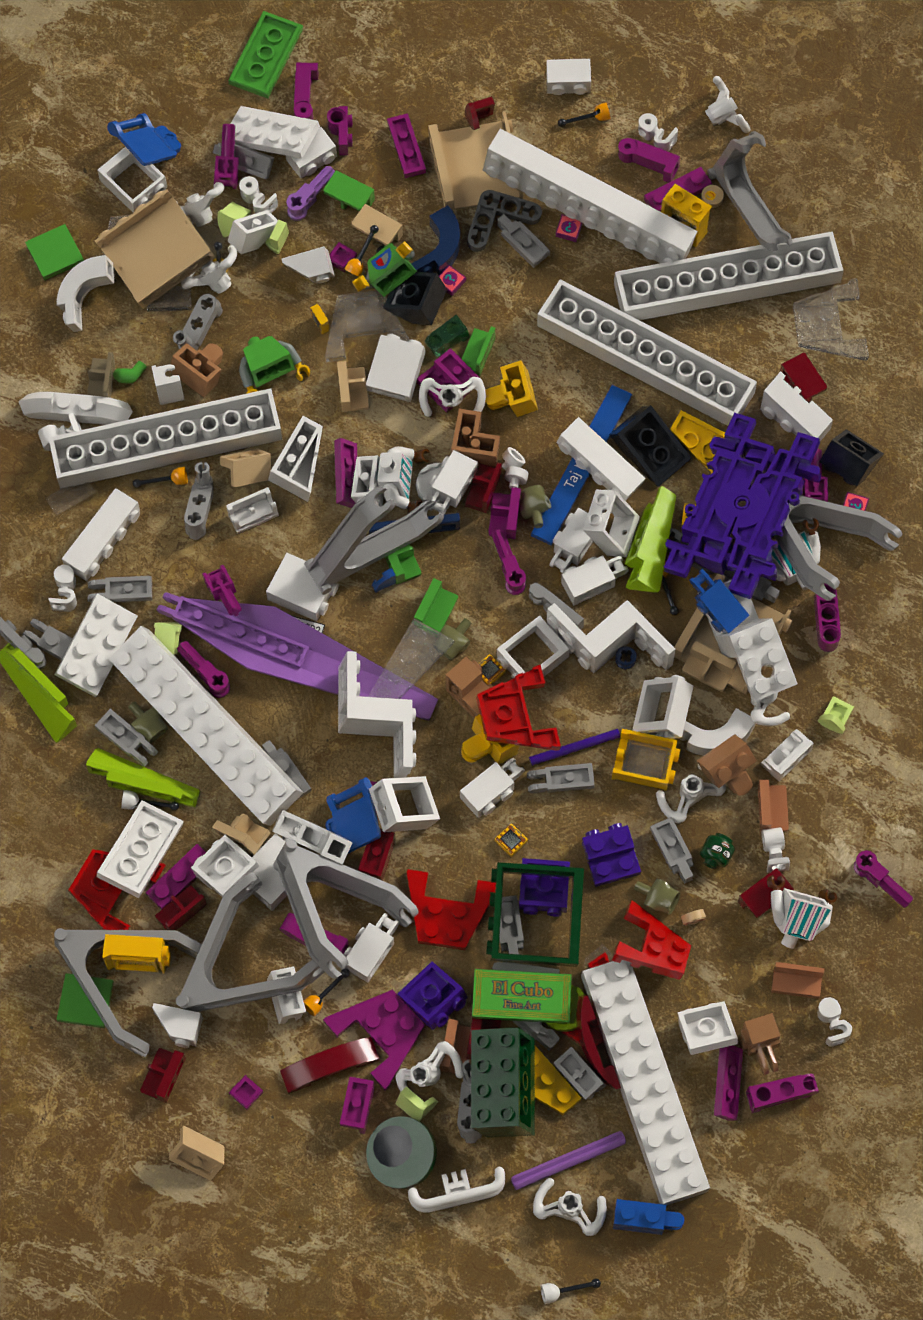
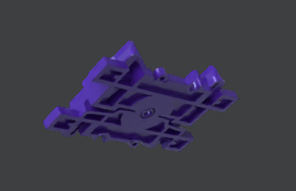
[664,412,821,600]

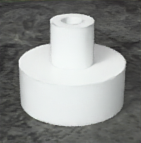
[502,447,525,470]
[504,466,529,489]

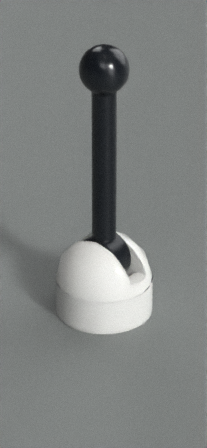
[121,790,179,811]
[540,1278,601,1304]

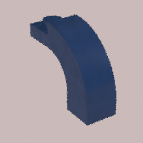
[412,205,460,275]

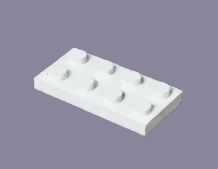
[231,106,320,159]
[54,593,138,697]
[96,800,184,898]

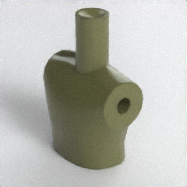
[520,485,551,528]
[433,618,472,661]
[128,701,168,743]
[634,878,680,914]

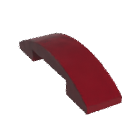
[576,995,621,1090]
[280,1037,380,1094]

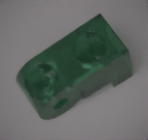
[425,314,470,357]

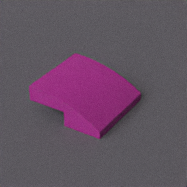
[416,348,481,413]

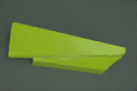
[625,486,676,593]
[0,643,77,743]
[86,748,200,808]

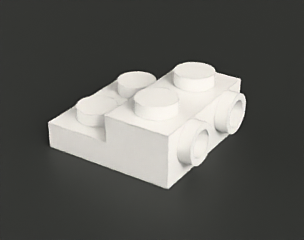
[191,835,259,897]
[678,1001,738,1055]

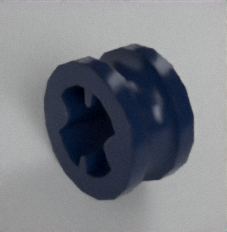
[615,646,637,670]

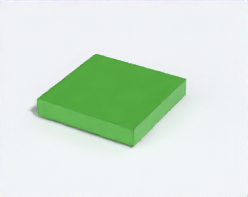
[25,224,84,281]
[57,973,114,1028]

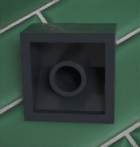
[383,272,447,325]
[819,429,884,486]

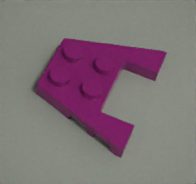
[323,989,425,1091]

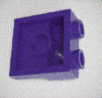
[582,823,641,887]
[519,858,570,917]
[397,962,468,1030]

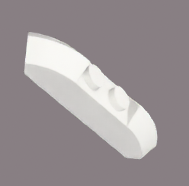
[19,392,133,425]

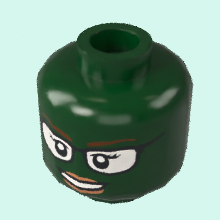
[700,833,735,870]

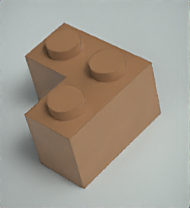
[451,408,500,467]
[446,657,493,718]

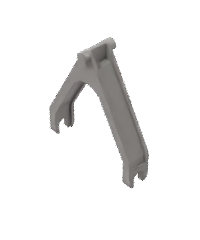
[707,131,793,251]
[304,487,444,595]
[774,496,902,601]
[273,839,419,979]
[176,872,325,1012]
[54,928,202,1057]

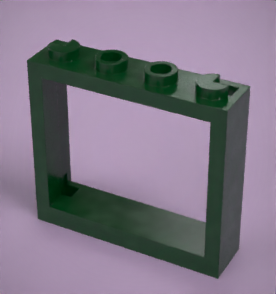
[486,862,584,967]

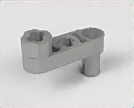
[173,294,223,350]
[184,462,214,540]
[457,1060,482,1143]

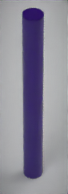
[529,729,620,766]

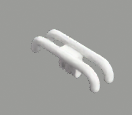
[408,1167,505,1213]

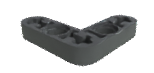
[467,190,542,252]

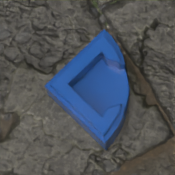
[372,568,396,592]

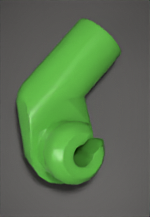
[113,361,147,383]

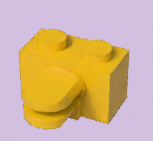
[485,360,538,417]
[461,714,520,765]

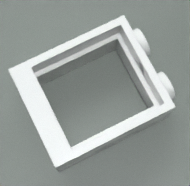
[98,147,167,213]
[583,489,640,557]
[496,616,570,679]
[632,675,693,739]
[369,776,440,832]

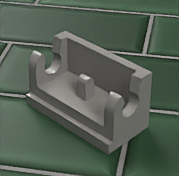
[554,1047,607,1100]

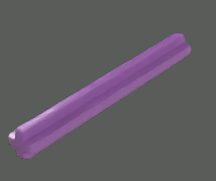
[511,1131,626,1190]

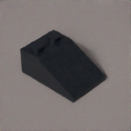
[609,405,691,487]

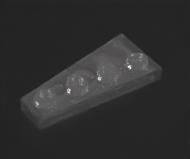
[368,619,455,699]

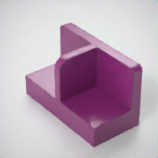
[488,488,521,539]
[340,1077,374,1134]

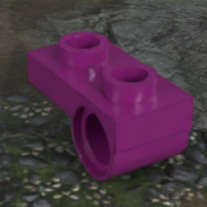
[327,106,353,156]

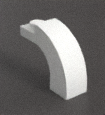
[57,255,114,332]
[678,708,755,756]
[272,810,352,865]

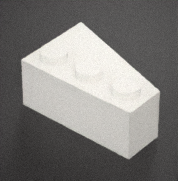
[760,371,833,441]
[268,416,323,502]

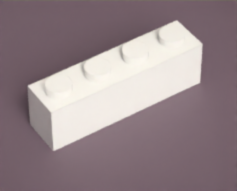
[556,417,645,501]
[62,488,140,581]

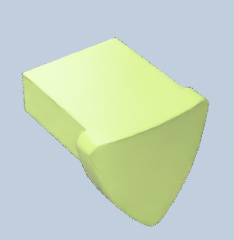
[218,202,251,237]
[265,219,289,254]
[154,622,182,655]
[818,696,854,734]
[395,1086,438,1121]

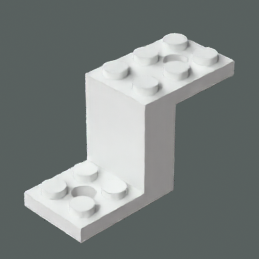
[698,579,798,702]
[547,600,675,673]
[338,651,416,778]

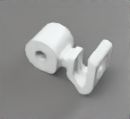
[638,113,678,151]
[239,176,278,214]
[38,414,82,451]
[48,565,77,612]
[762,827,790,873]
[817,997,852,1047]

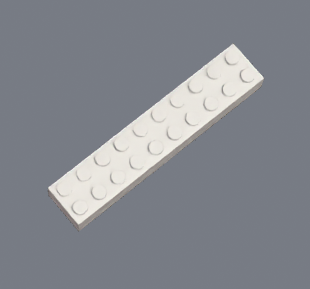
[483,129,697,263]
[614,232,843,320]
[537,279,757,426]
[48,388,282,489]
[109,626,304,826]
[581,960,710,1206]

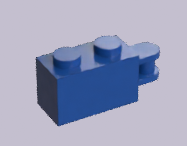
[689,569,750,633]
[613,1199,684,1235]

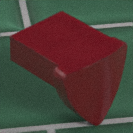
[464,96,495,130]

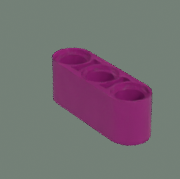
[814,583,841,652]

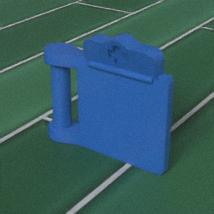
[107,113,181,166]
[325,777,381,854]

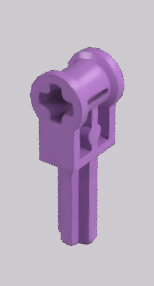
[286,166,335,221]

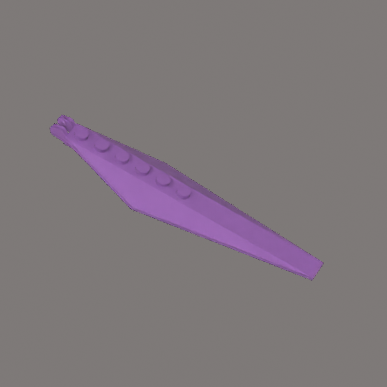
[156,592,438,721]

